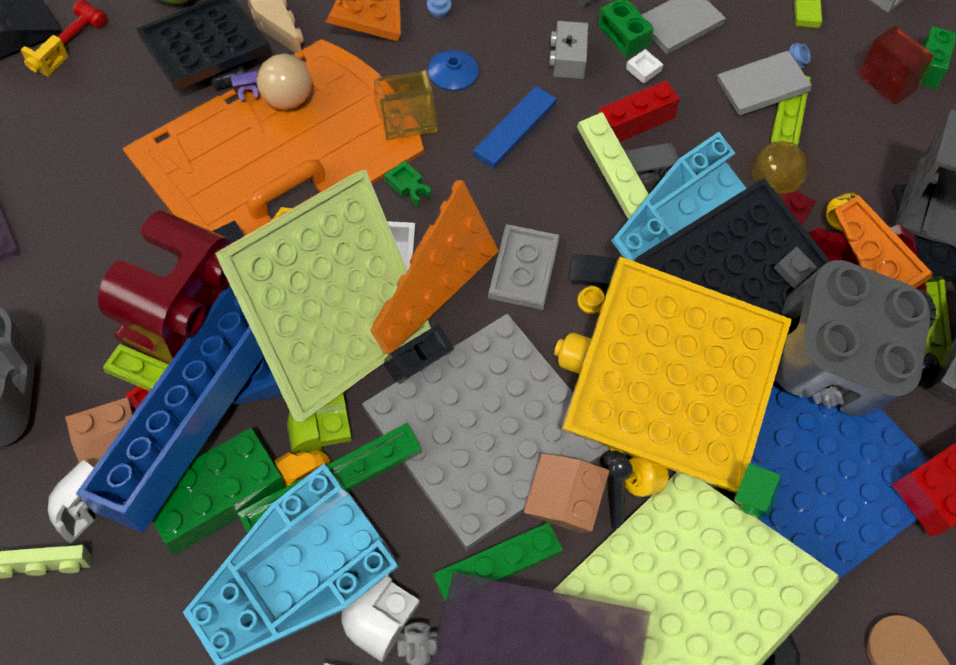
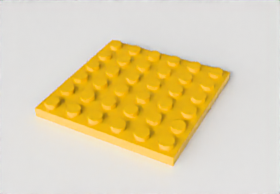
[561,256,792,494]

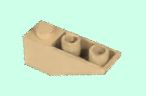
[248,0,304,53]

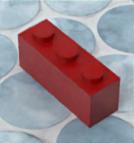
[598,81,680,142]

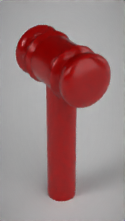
[57,0,108,45]

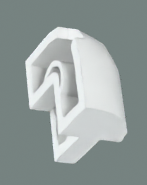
[48,460,95,544]
[341,576,420,663]

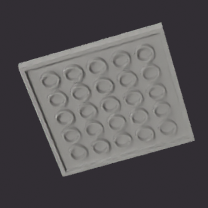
[362,314,611,551]

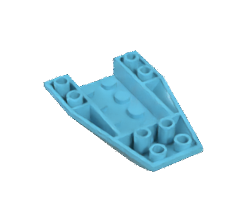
[611,132,747,261]
[183,464,399,665]

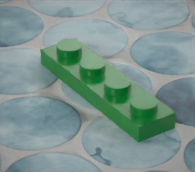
[433,522,563,606]

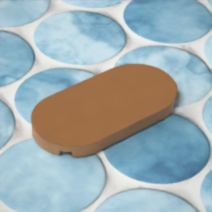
[867,615,950,665]

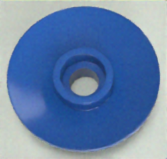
[428,50,479,91]

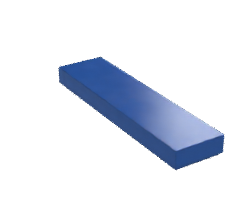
[473,86,557,169]

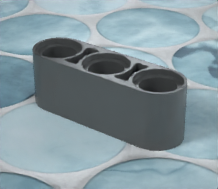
[625,143,680,184]

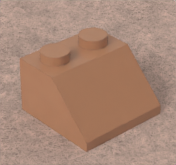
[65,397,135,468]
[523,453,609,534]

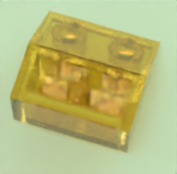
[374,70,438,140]

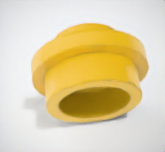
[577,286,605,314]

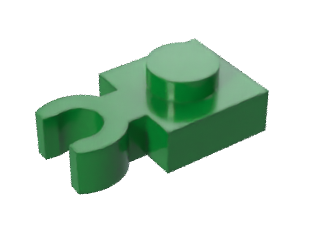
[384,160,431,207]

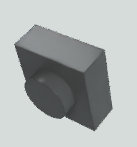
[773,246,817,288]

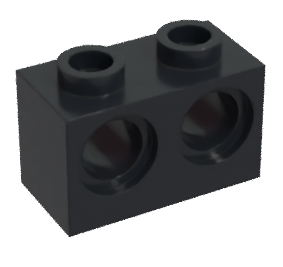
[383,324,455,385]

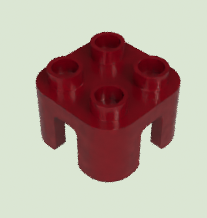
[98,210,231,364]

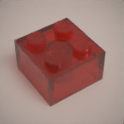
[858,25,935,105]

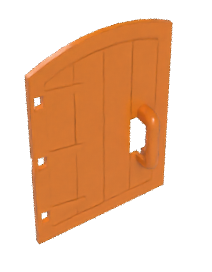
[122,39,424,236]

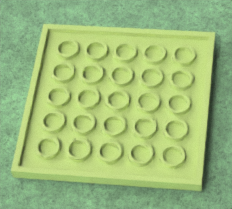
[215,170,431,422]
[553,472,838,665]

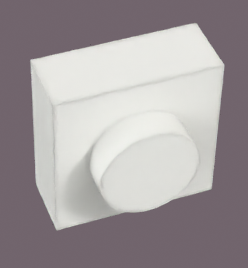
[626,50,663,83]

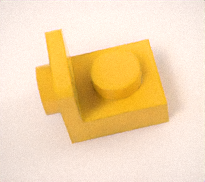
[21,35,68,77]

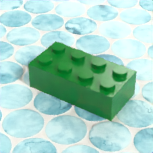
[152,428,285,556]

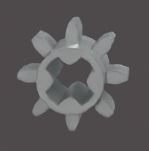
[813,385,850,409]
[397,623,438,665]

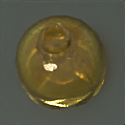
[752,141,808,193]

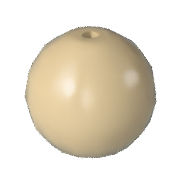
[257,54,312,109]

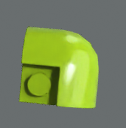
[287,393,352,455]

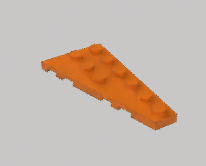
[326,0,401,41]
[370,180,499,354]

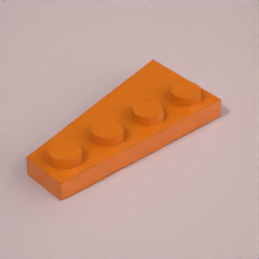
[835,195,932,288]

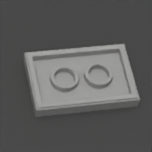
[642,0,726,54]
[717,51,811,116]
[488,224,560,310]

